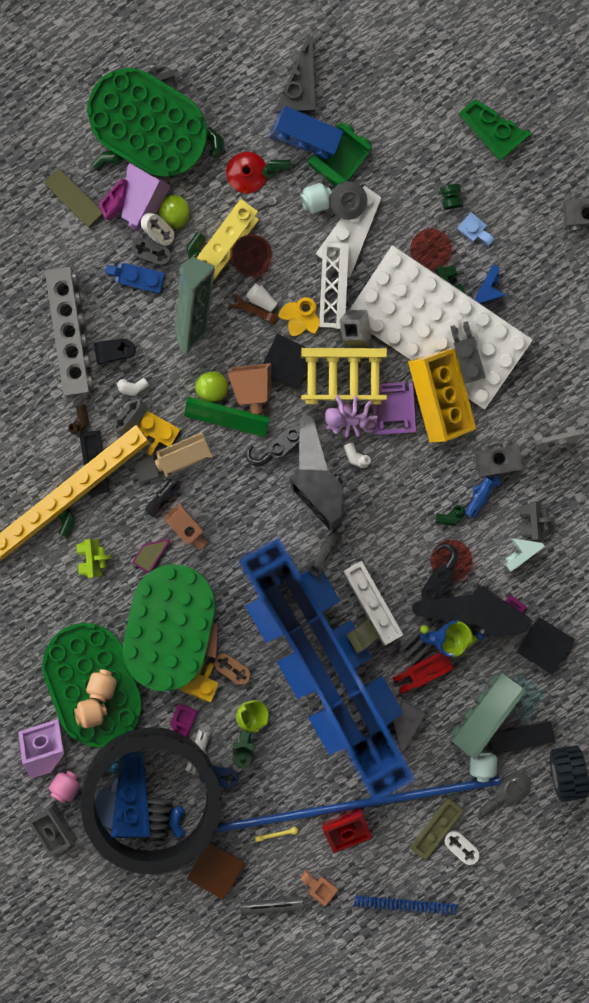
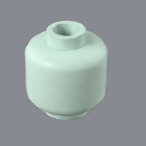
[300,183,332,213]
[470,749,497,782]

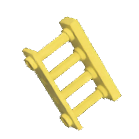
[197,199,259,282]
[301,348,387,405]

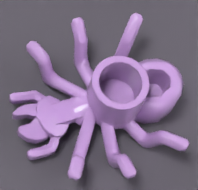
[325,395,378,437]

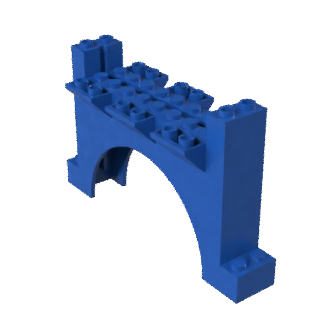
[239,538,415,802]

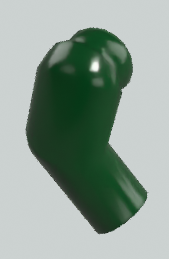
[207,126,224,158]
[91,151,123,172]
[262,160,290,179]
[186,232,205,259]
[435,505,465,526]
[58,508,75,538]

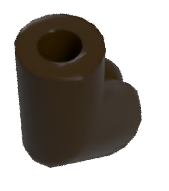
[68,404,89,435]

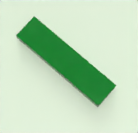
[184,397,270,437]

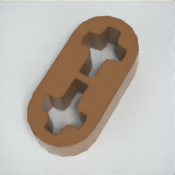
[214,653,250,684]

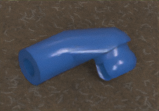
[167,806,185,838]

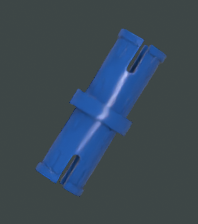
[465,476,497,518]

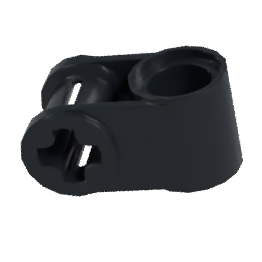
[93,339,136,364]

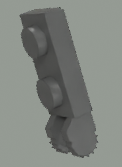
[450,321,486,384]

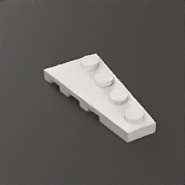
[316,186,381,279]

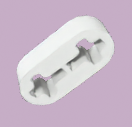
[141,213,174,246]
[444,830,479,865]

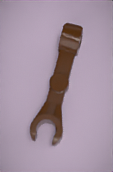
[227,294,278,324]

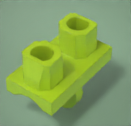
[76,539,111,578]

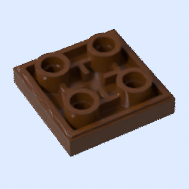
[187,842,245,900]

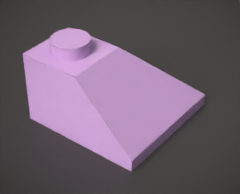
[18,719,65,779]

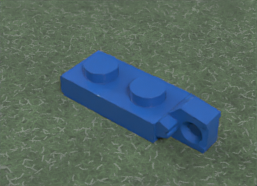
[105,263,165,294]

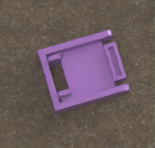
[372,382,416,435]

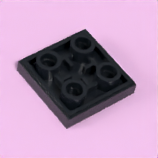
[263,334,308,390]
[516,617,575,675]

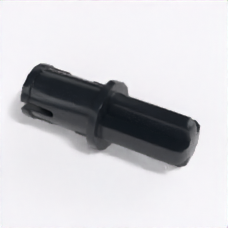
[145,478,180,517]

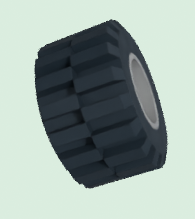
[550,745,589,802]

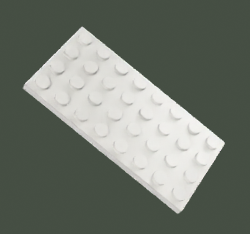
[350,245,533,409]

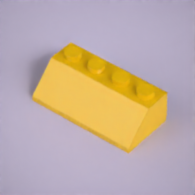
[408,348,476,443]

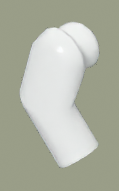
[117,377,150,396]
[344,443,371,468]

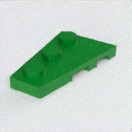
[458,99,532,162]

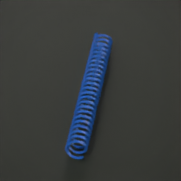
[353,895,458,915]

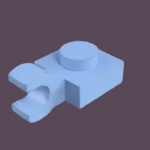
[457,212,495,247]

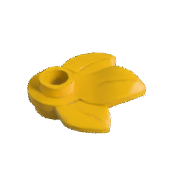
[278,297,320,337]

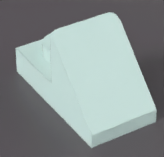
[504,538,545,572]

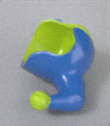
[420,621,485,658]

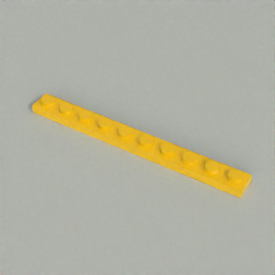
[0,425,150,562]

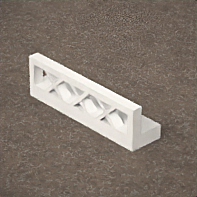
[319,242,349,329]
[342,561,403,646]

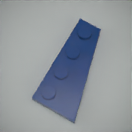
[111,752,150,838]

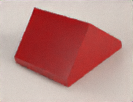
[322,808,373,854]

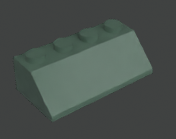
[174,257,215,355]
[450,672,526,759]

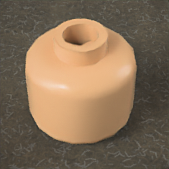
[86,669,117,702]
[74,698,107,728]

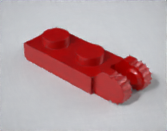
[393,652,454,694]

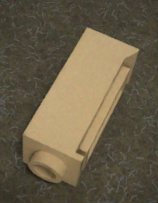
[155,432,213,477]

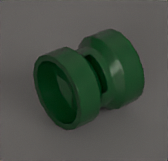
[440,184,464,210]

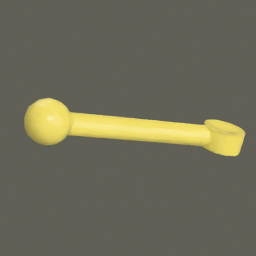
[255,827,298,842]

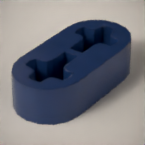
[199,764,239,788]

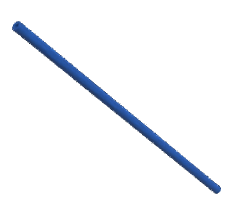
[215,776,501,833]

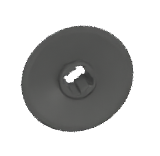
[330,181,368,220]

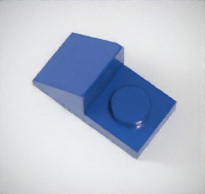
[474,265,505,304]

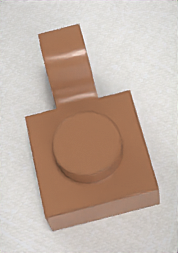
[300,870,338,906]

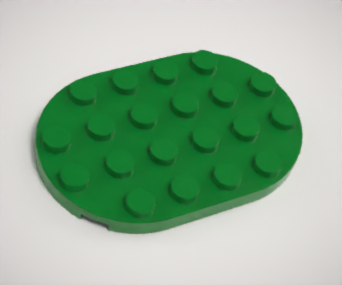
[87,68,208,177]
[123,564,216,691]
[42,623,142,747]

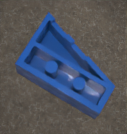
[269,106,343,159]

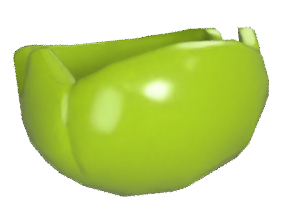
[158,195,190,229]
[195,371,229,403]
[236,700,269,733]

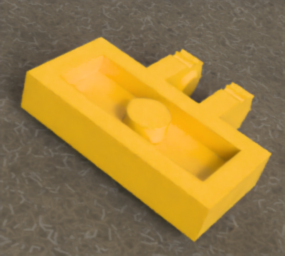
[137,411,181,456]
[179,662,219,703]

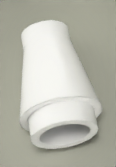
[246,283,277,312]

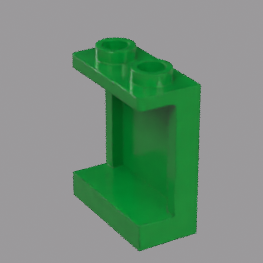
[308,122,372,187]

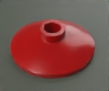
[226,152,267,193]

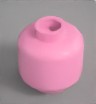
[49,771,81,804]

